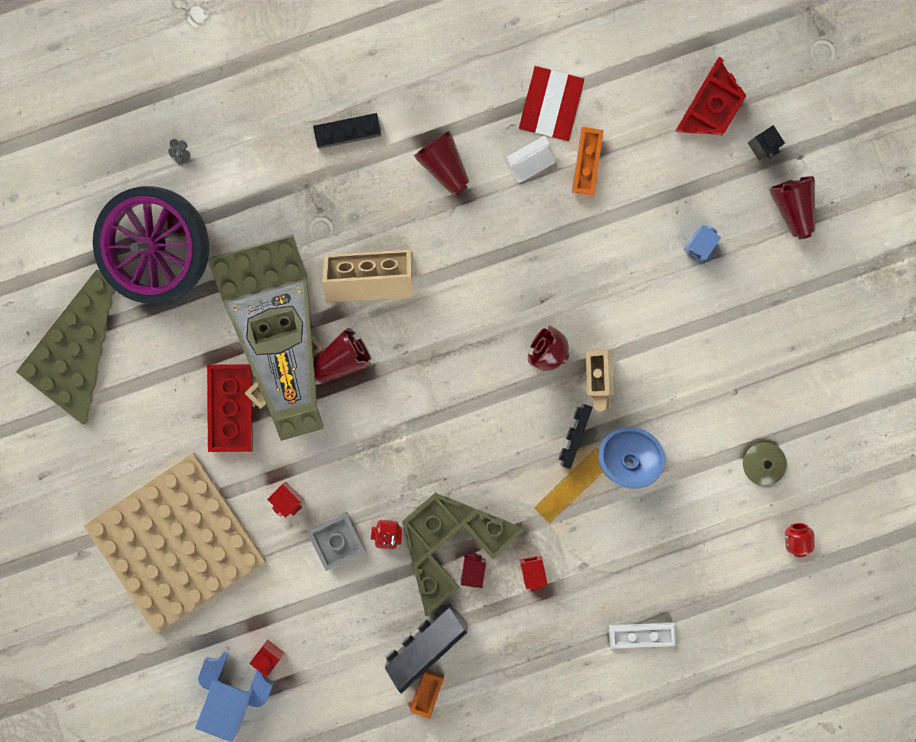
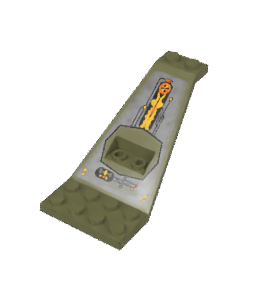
[208,234,324,441]

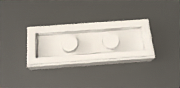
[609,622,676,649]

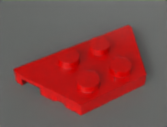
[675,57,746,135]

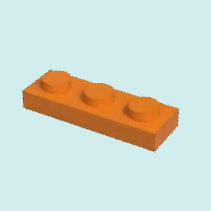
[572,127,604,196]

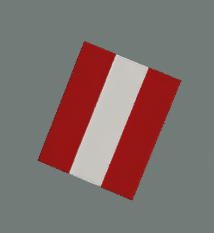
[519,66,585,141]

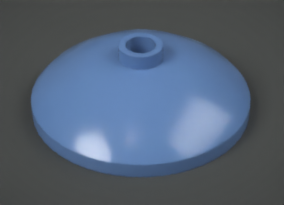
[598,427,665,489]

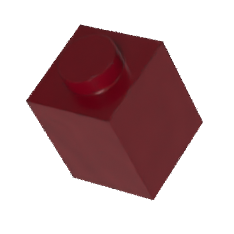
[461,553,486,588]

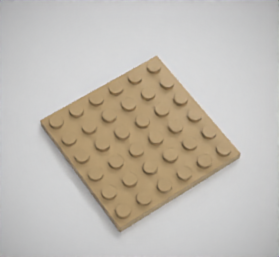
[84,453,266,634]

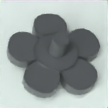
[168,139,190,164]

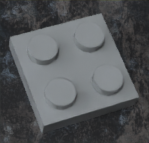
[307,512,366,571]

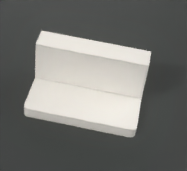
[505,136,555,183]

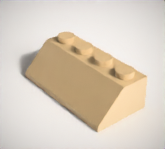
[322,249,413,303]

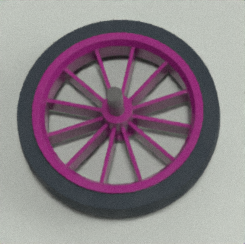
[93,186,209,304]

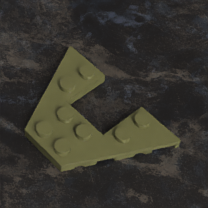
[402,492,526,617]

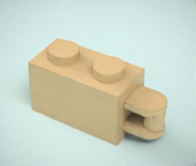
[586,351,615,412]

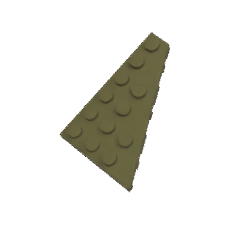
[16,269,115,424]

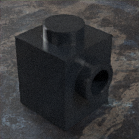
[748,125,785,161]

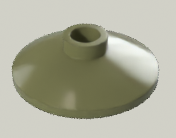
[743,442,787,486]

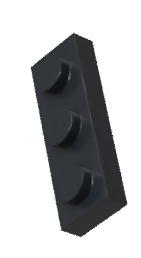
[313,113,382,149]
[558,403,593,469]

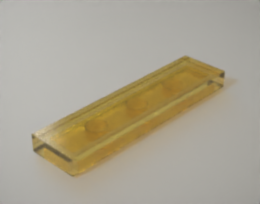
[534,448,603,524]

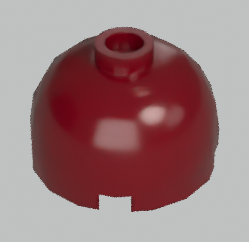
[528,326,569,371]

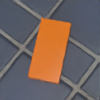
[410,670,444,719]

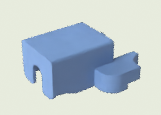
[195,652,274,742]

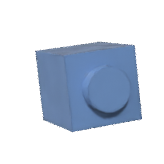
[683,225,721,262]

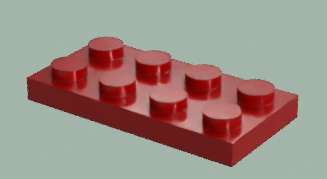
[207,364,253,452]

